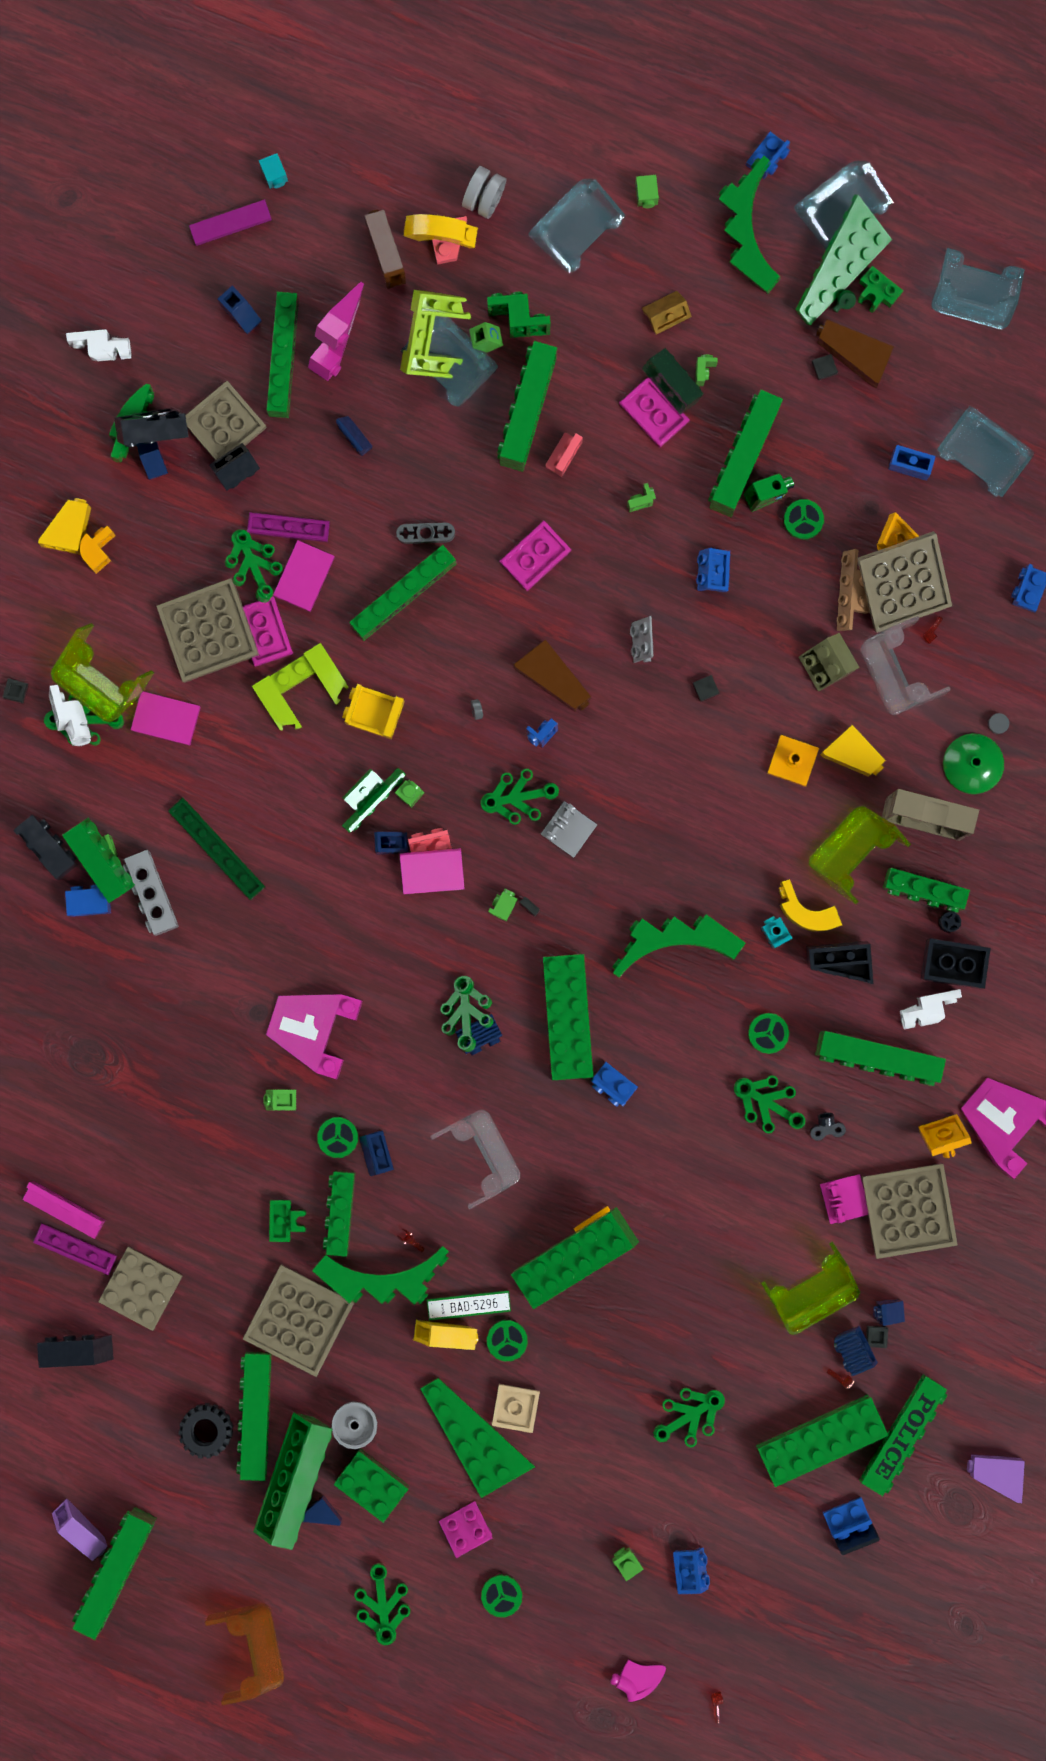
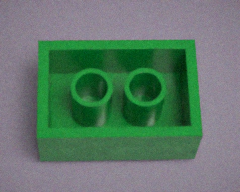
[334,1448,410,1523]

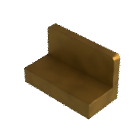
[642,291,692,335]

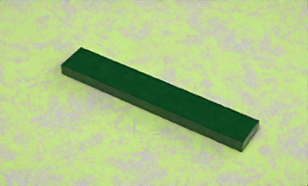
[168,797,266,900]

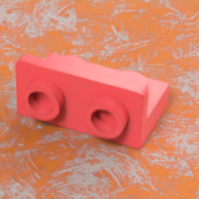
[545,433,583,477]
[408,828,452,852]

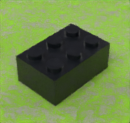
[920,938,991,989]

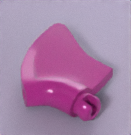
[610,1659,666,1702]

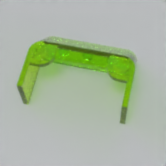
[51,623,154,722]
[809,806,911,904]
[761,1241,860,1335]

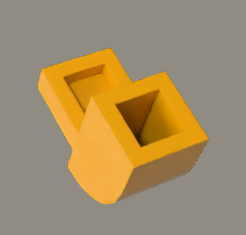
[80,526,116,574]

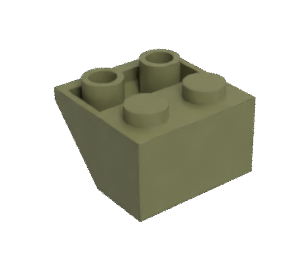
[799,633,859,692]

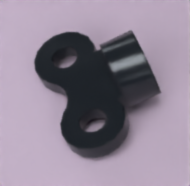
[810,1112,846,1141]

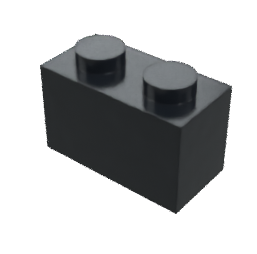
[209,443,260,491]

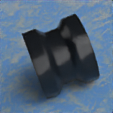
[938,912,961,933]

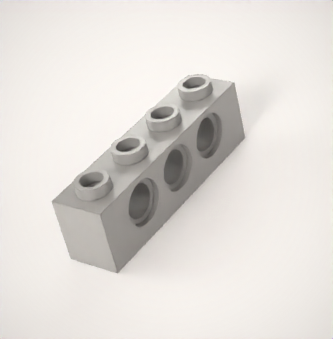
[123,850,179,936]

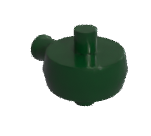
[833,290,856,313]

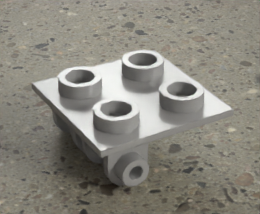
[630,616,653,663]
[541,801,597,858]

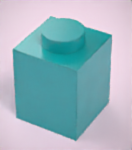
[259,153,288,189]

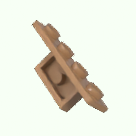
[837,549,870,632]

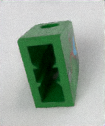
[744,474,794,512]

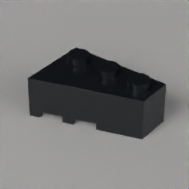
[114,407,188,447]
[13,815,78,880]
[806,941,874,984]
[37,1334,114,1368]

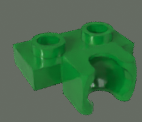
[858,266,903,313]
[269,1200,307,1242]

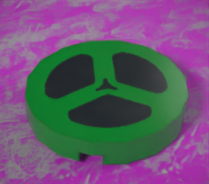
[784,499,824,540]
[748,1013,789,1054]
[317,1117,358,1158]
[487,1320,528,1362]
[481,1574,522,1617]

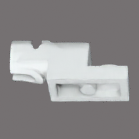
[66,329,131,361]
[49,685,91,746]
[900,989,962,1029]

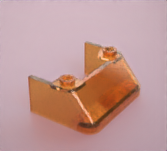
[205,1604,285,1705]

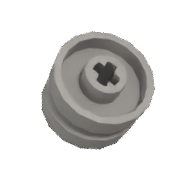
[462,166,507,219]
[332,1401,377,1449]

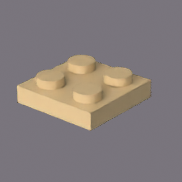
[492,1384,540,1433]

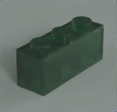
[642,348,704,415]

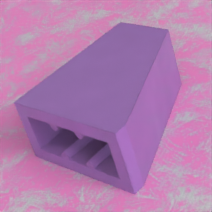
[967,1454,1025,1503]
[52,1499,107,1561]

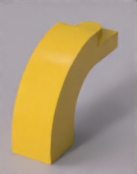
[403,214,478,248]
[779,879,842,932]

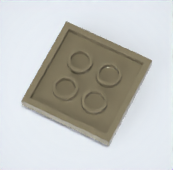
[186,381,267,460]
[99,1247,183,1331]

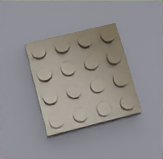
[857,531,952,633]
[157,578,260,683]
[862,1164,958,1259]
[243,1264,354,1377]

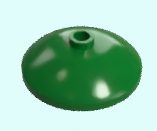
[943,734,1004,794]

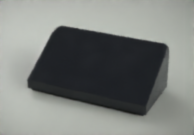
[834,1524,880,1555]

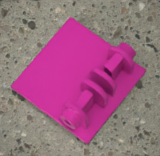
[820,1174,868,1224]
[439,1501,493,1558]

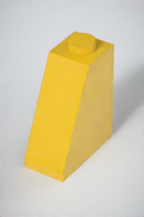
[38,498,91,555]
[820,725,886,776]
[413,1320,478,1350]

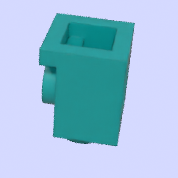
[761,916,792,949]

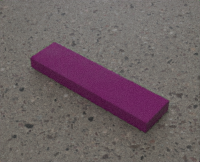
[189,199,272,246]
[247,512,330,542]
[33,1223,117,1275]

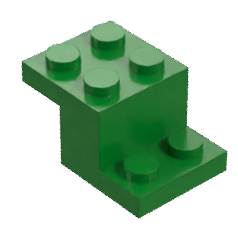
[487,292,551,338]

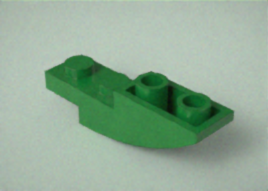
[109,384,154,463]

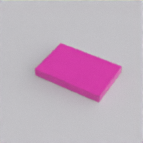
[619,376,690,448]
[500,521,571,591]
[273,540,335,612]
[243,596,293,667]
[131,691,201,746]
[400,848,464,894]

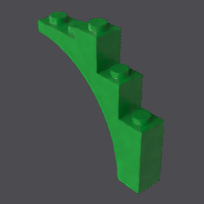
[719,156,781,294]
[612,914,746,978]
[312,1246,449,1305]

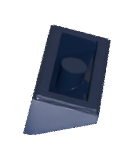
[336,416,372,456]
[359,1130,394,1176]

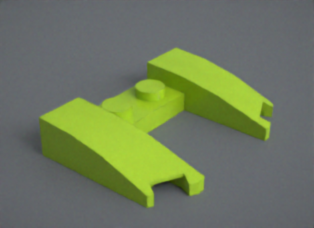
[400,290,471,378]
[252,643,349,731]

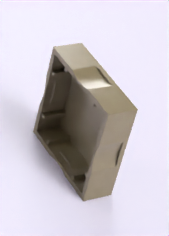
[881,789,979,841]

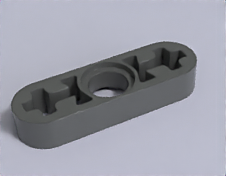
[396,523,455,544]

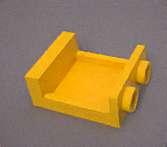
[342,684,405,740]

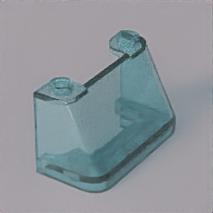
[794,161,893,249]
[529,179,626,272]
[931,248,1025,329]
[401,316,498,407]
[937,406,1034,497]

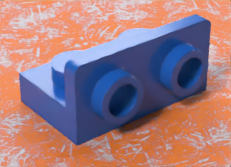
[746,131,790,179]
[696,548,730,592]
[1011,564,1046,613]
[526,718,558,748]
[591,1062,638,1107]
[823,1497,872,1540]
[673,1548,710,1594]

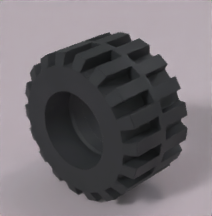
[179,1403,233,1459]

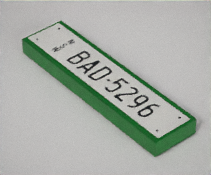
[427,1290,511,1320]

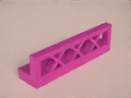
[22,1181,105,1239]

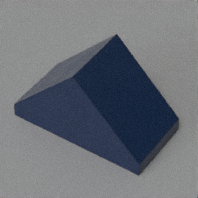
[137,441,168,480]
[374,832,409,855]
[303,1495,342,1526]

